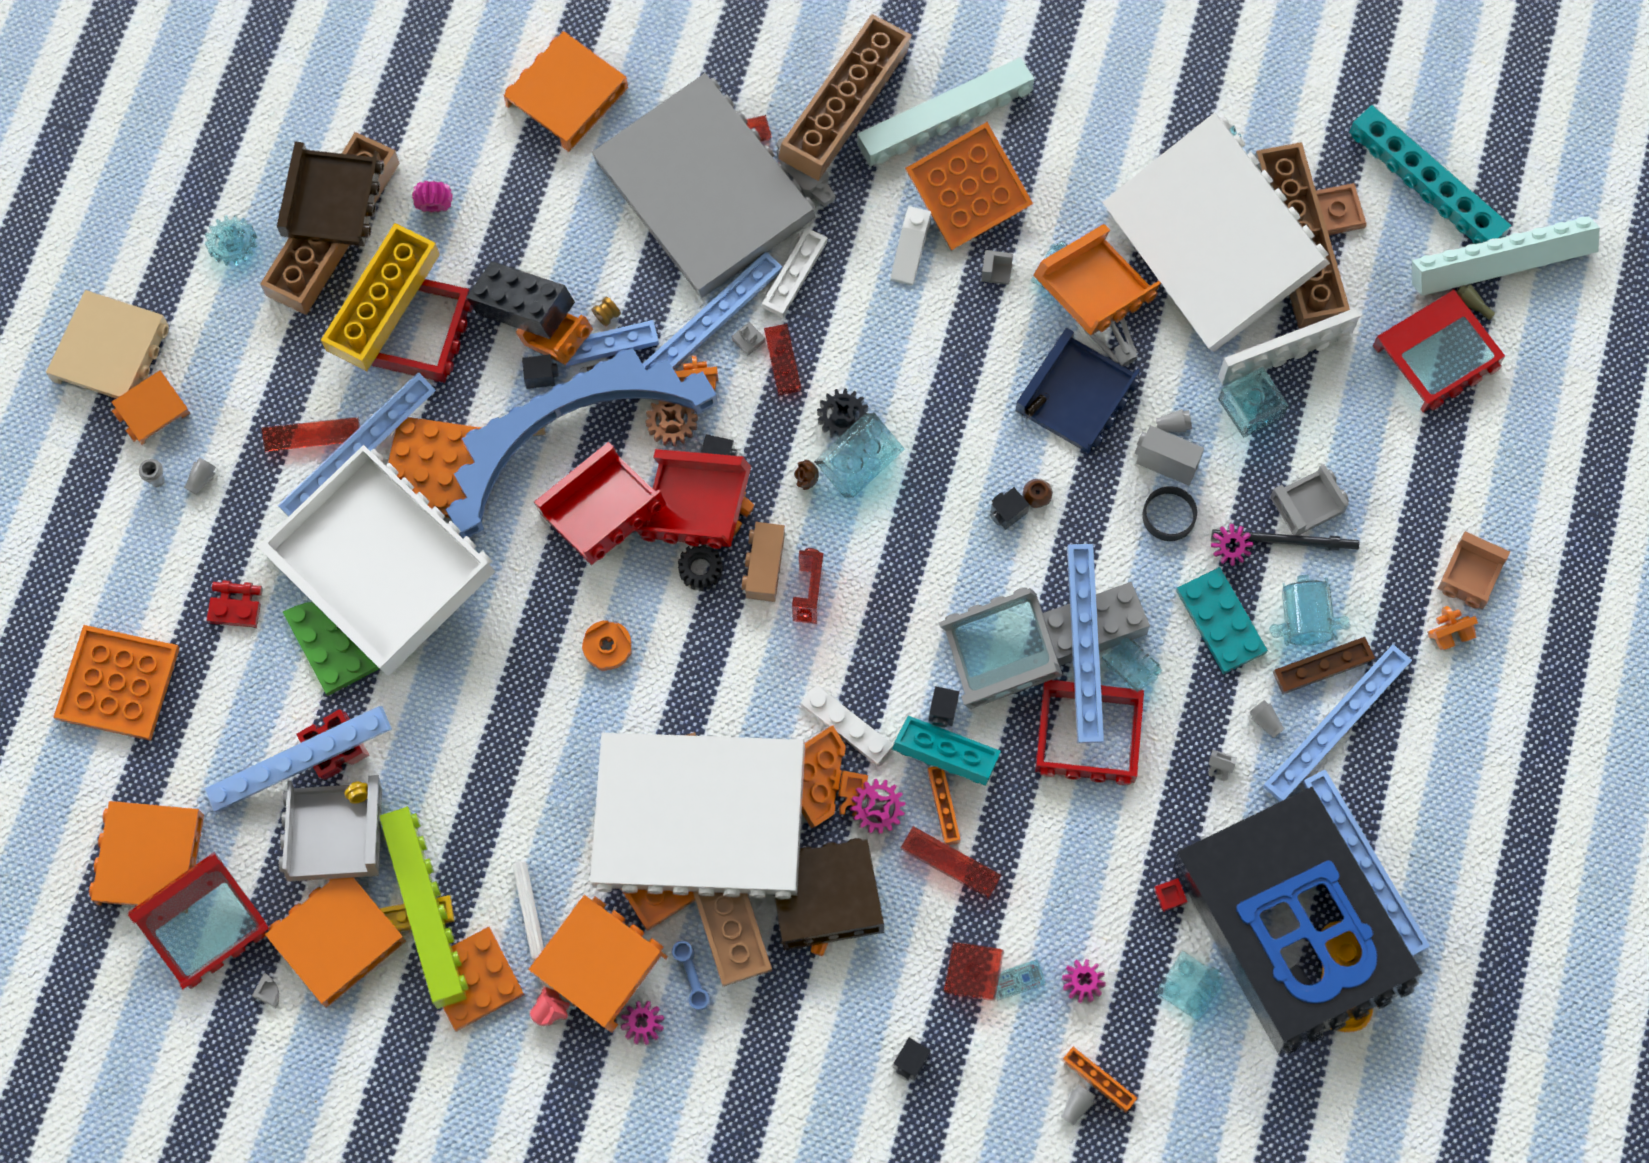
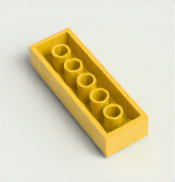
[321,223,440,372]

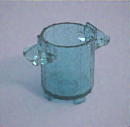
[1269,575,1351,646]

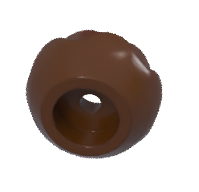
[794,459,819,490]
[1022,479,1053,508]

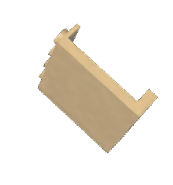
[46,290,169,399]

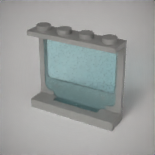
[939,587,1063,709]

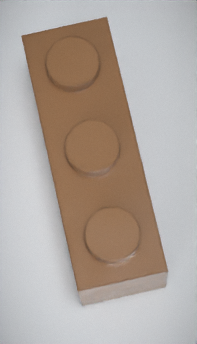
[742,522,785,602]

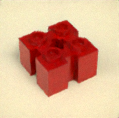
[296,709,370,780]

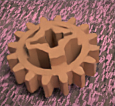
[645,400,698,447]

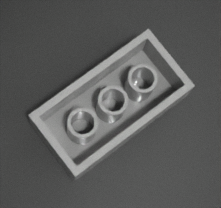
[1043,582,1150,666]

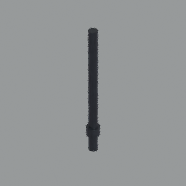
[1211,529,1360,551]

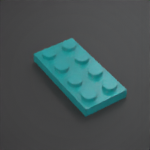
[1176,567,1268,674]
[892,715,1001,786]

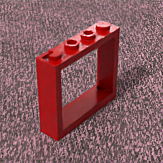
[371,279,473,383]
[1035,680,1144,785]

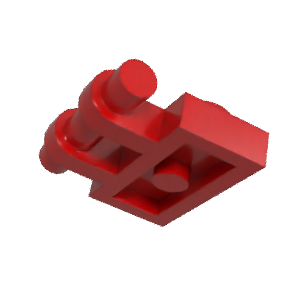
[206,580,263,628]

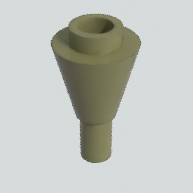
[1456,283,1495,320]

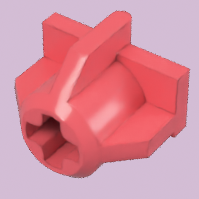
[530,986,570,1026]

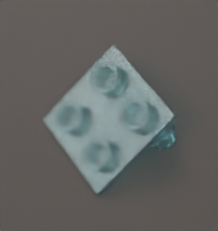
[1101,637,1163,692]
[1155,951,1226,1022]

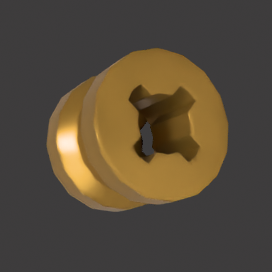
[591,296,621,327]

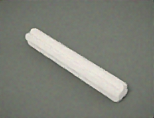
[513,861,544,960]

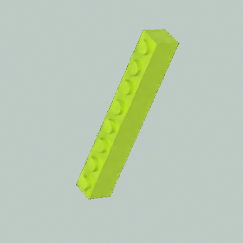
[379,806,469,1009]

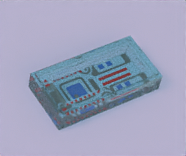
[989,959,1046,1001]

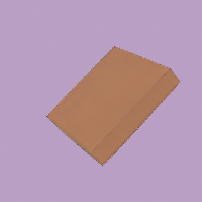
[1316,183,1367,235]

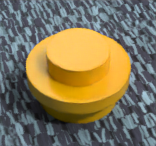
[344,781,368,804]

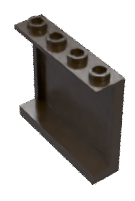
[277,142,384,247]
[774,838,885,950]

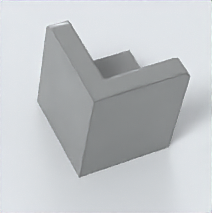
[981,250,1013,285]

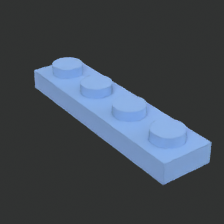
[566,320,659,366]

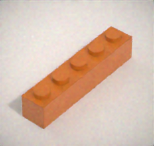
[927,766,961,846]
[1062,1046,1137,1113]

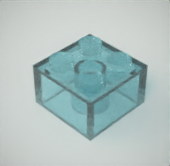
[1218,367,1289,438]

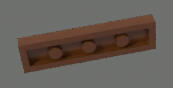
[1273,636,1375,695]

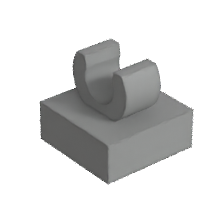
[732,322,765,356]
[1208,750,1237,781]

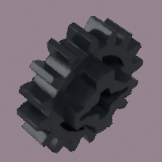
[817,388,869,441]

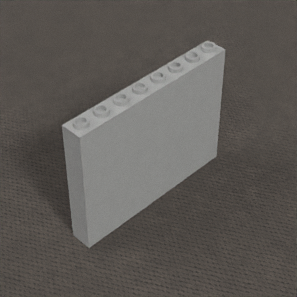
[592,73,815,299]

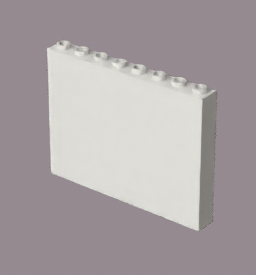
[1102,112,1330,352]
[258,445,495,676]
[590,733,805,899]

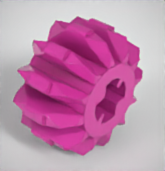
[412,180,453,213]
[1211,524,1253,566]
[1062,959,1106,1003]
[621,1001,664,1045]

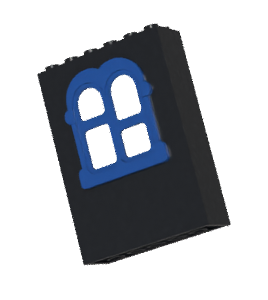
[1174,786,1423,1055]

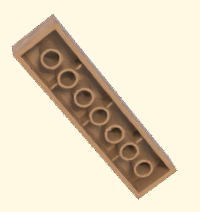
[778,14,912,181]
[260,132,400,315]
[1255,142,1350,329]

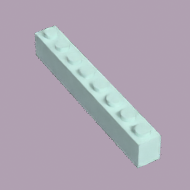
[857,57,1034,167]
[1412,216,1600,296]

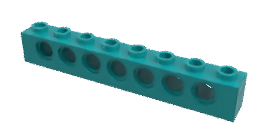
[1349,105,1512,244]

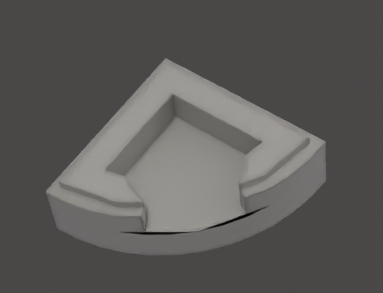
[252,973,279,1008]

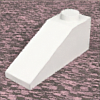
[890,206,931,286]

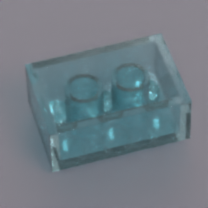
[814,413,905,498]

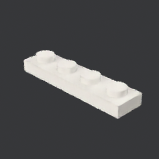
[762,228,827,317]
[800,684,893,766]

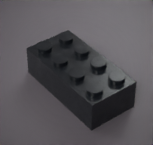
[466,261,575,339]

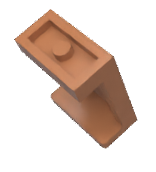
[1437,531,1510,609]

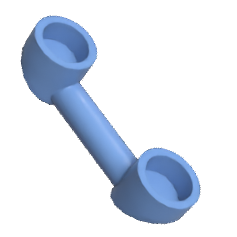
[672,941,711,1010]

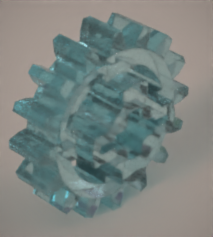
[205,215,257,266]

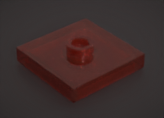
[944,942,1004,1001]

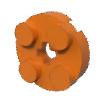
[582,620,632,671]

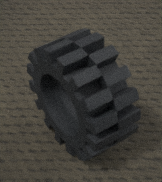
[678,544,723,591]

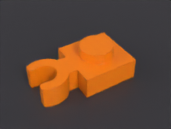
[838,771,868,817]

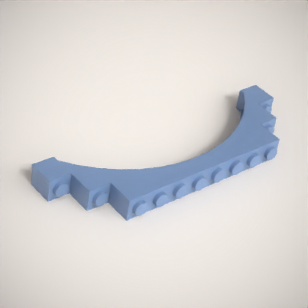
[446,348,718,538]

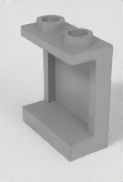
[1270,464,1349,535]

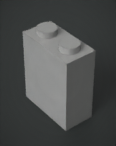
[1134,425,1204,486]

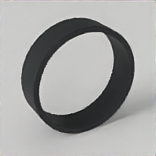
[1142,486,1197,541]

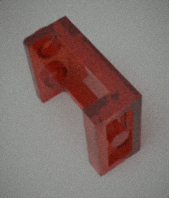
[792,548,824,624]

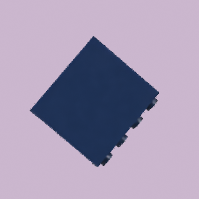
[1015,327,1141,454]

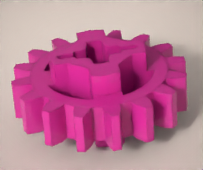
[850,779,906,834]

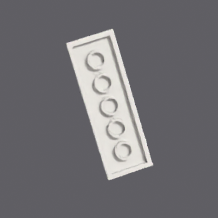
[1218,308,1360,385]

